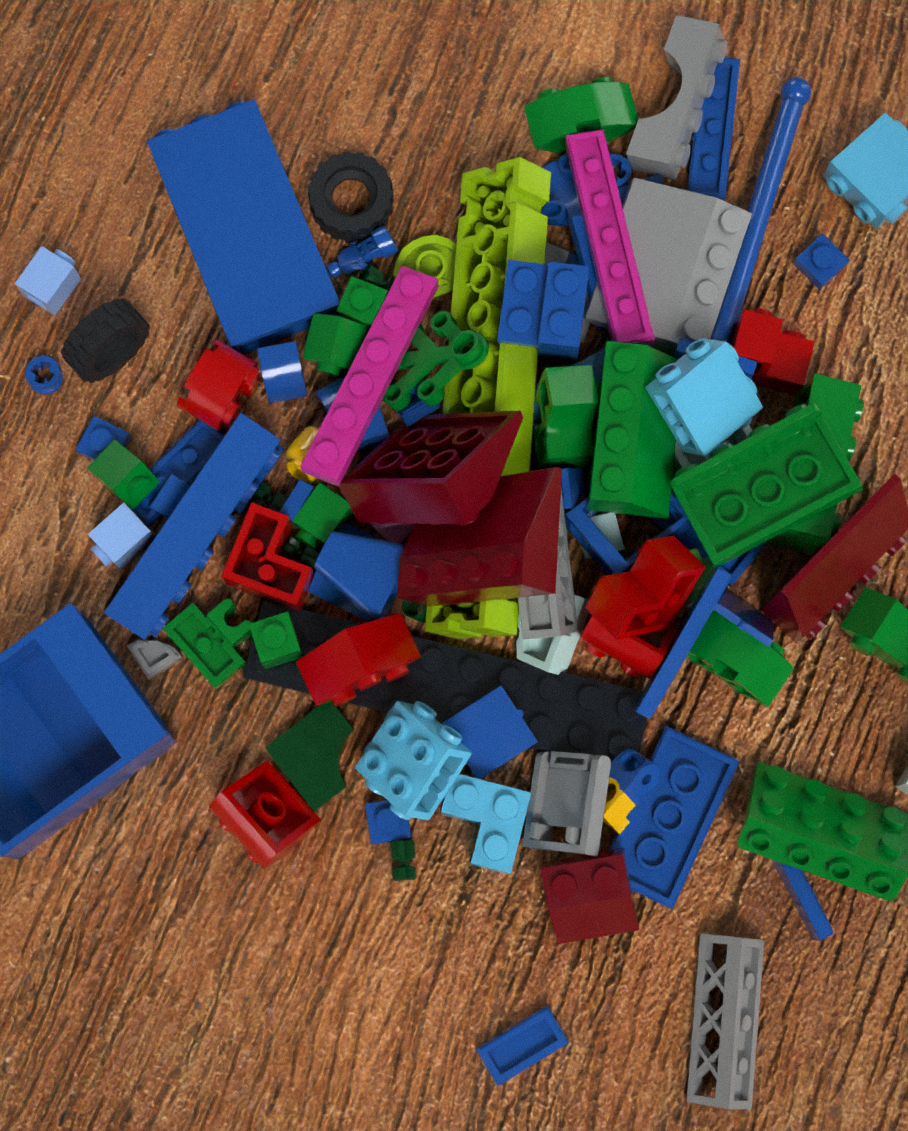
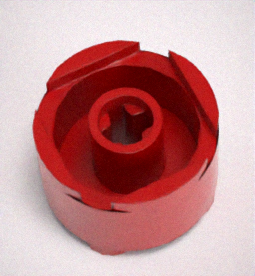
[176,339,261,431]

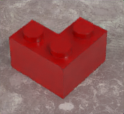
[731,308,815,395]
[221,502,314,611]
[585,536,705,640]
[296,613,421,707]

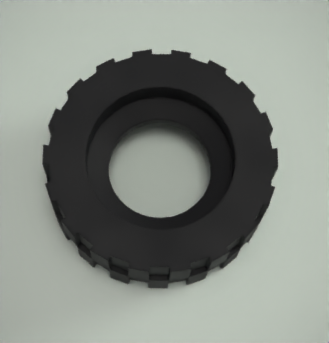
[308,151,394,243]
[61,298,150,383]

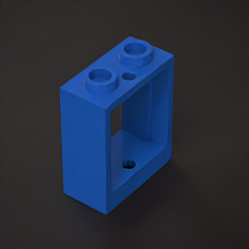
[565,493,690,575]

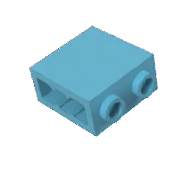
[823,112,908,230]
[645,338,763,457]
[355,701,472,820]

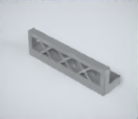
[518,489,578,639]
[687,933,764,1109]

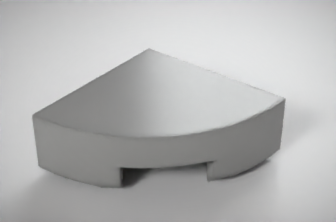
[127,640,183,680]

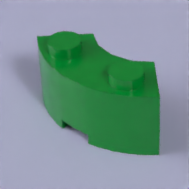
[524,77,638,154]
[534,365,601,470]
[840,587,908,684]
[687,610,794,707]

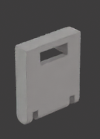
[522,751,611,857]

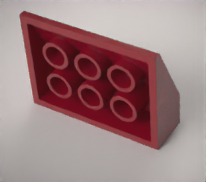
[339,410,524,526]
[397,467,562,607]
[761,474,908,643]

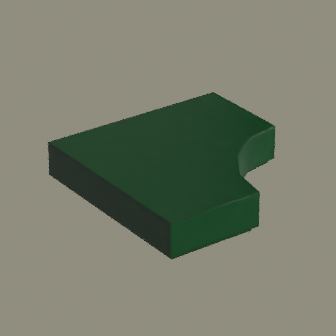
[265,701,354,812]

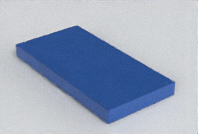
[608,726,740,909]

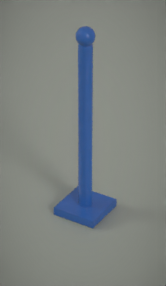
[673,77,811,379]

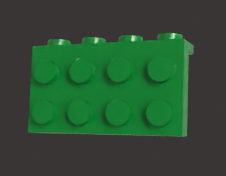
[670,403,863,568]
[737,761,908,901]

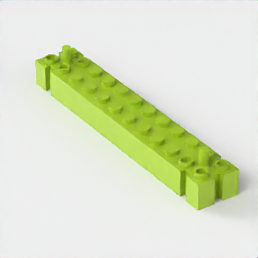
[425,157,551,639]

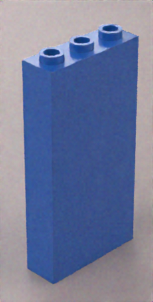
[147,99,340,355]

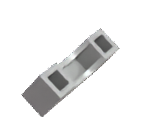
[626,15,727,180]

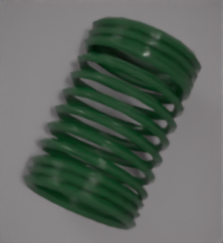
[402,600,427,623]

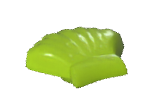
[393,235,457,300]

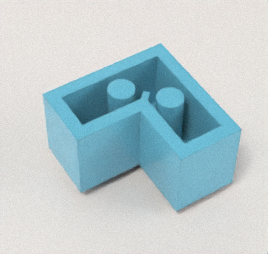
[441,774,531,875]

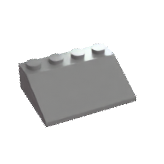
[583,178,752,357]

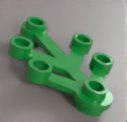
[383,310,489,411]

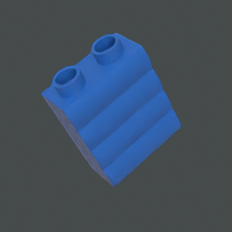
[0,603,178,859]

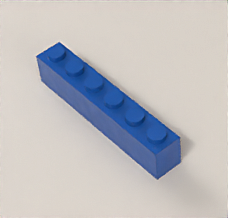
[104,413,282,640]

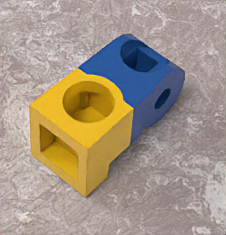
[603,749,660,834]

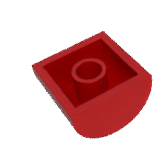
[579,615,682,679]
[209,761,321,870]

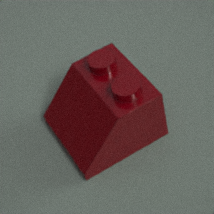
[540,848,639,944]

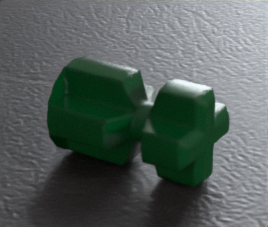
[358,264,395,292]
[251,483,288,512]
[281,536,320,572]
[391,840,417,881]

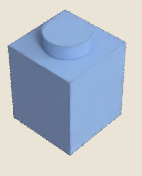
[15,246,81,316]
[88,503,155,570]

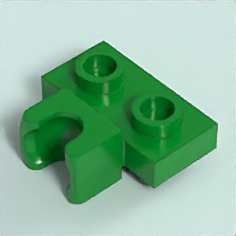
[162,598,252,690]

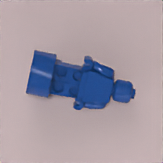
[327,224,399,279]

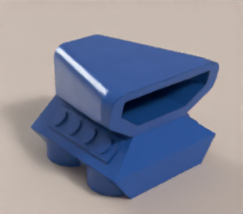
[308,522,406,622]

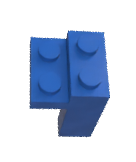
[497,260,590,365]

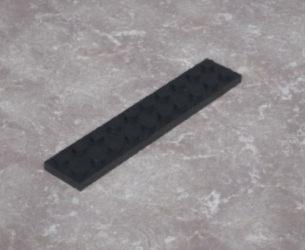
[243,600,647,770]

